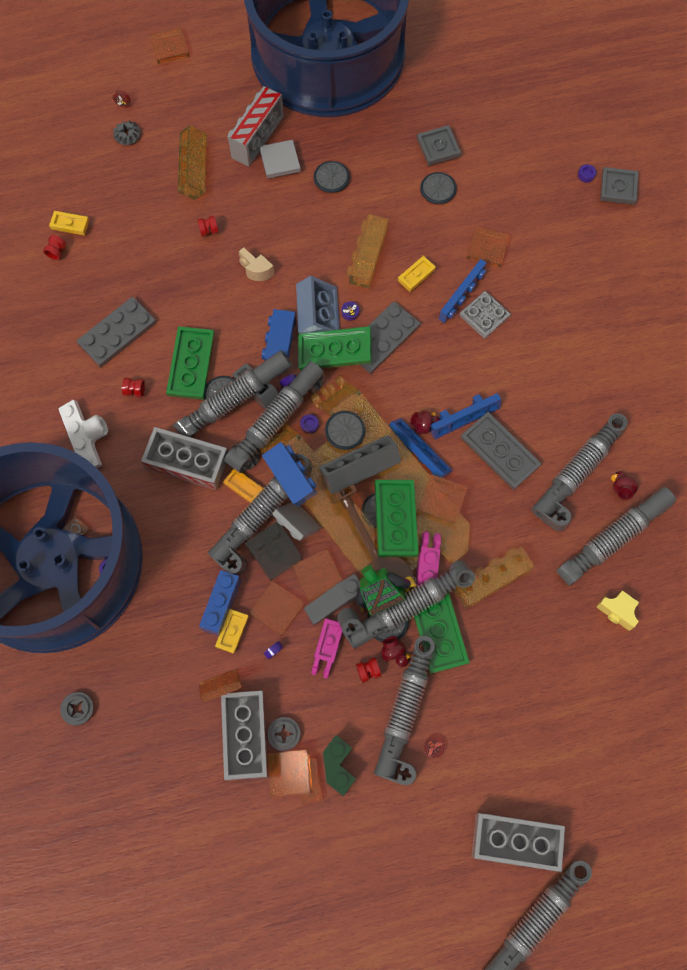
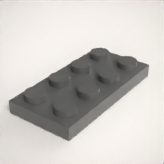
[76,296,157,368]
[360,301,421,374]
[460,412,541,491]

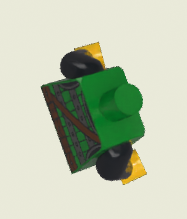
[356,565,416,616]

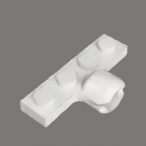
[58,400,108,468]

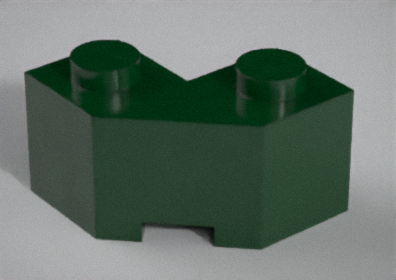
[323,735,356,797]

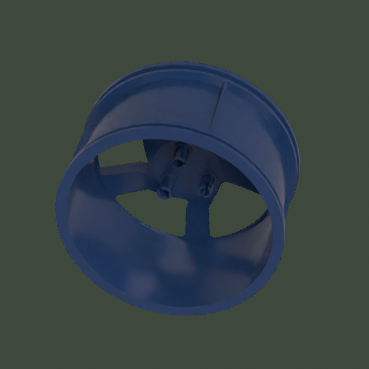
[244,0,409,117]
[0,442,143,654]

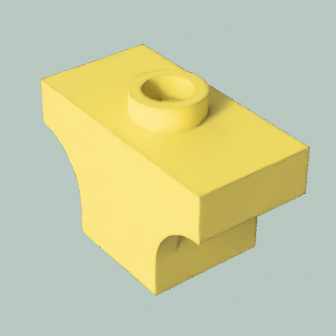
[596,591,639,631]

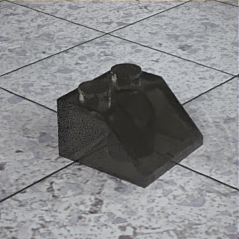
[245,521,303,581]

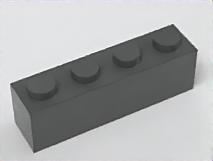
[319,435,401,494]

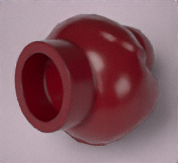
[410,410,440,434]
[611,471,638,500]
[381,636,411,667]

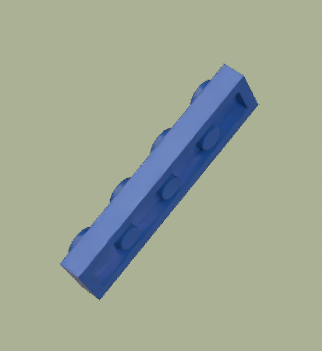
[439,259,487,323]
[388,418,453,479]

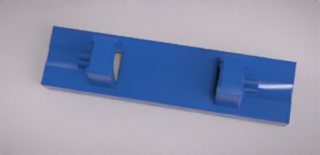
[431,393,501,440]

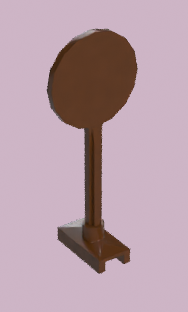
[330,484,413,596]

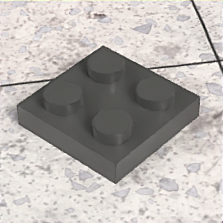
[417,125,461,166]
[600,167,638,205]

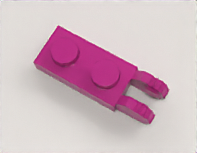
[416,531,441,587]
[311,619,342,679]

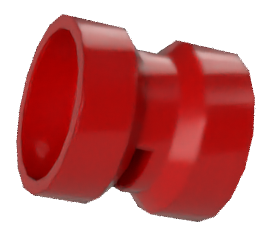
[197,216,219,237]
[43,235,67,260]
[122,378,145,398]
[356,657,382,683]

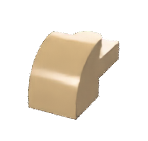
[239,248,274,281]

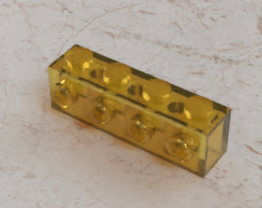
[178,125,207,200]
[347,214,389,289]
[453,546,535,610]

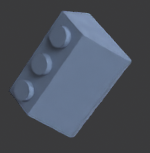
[296,276,340,334]

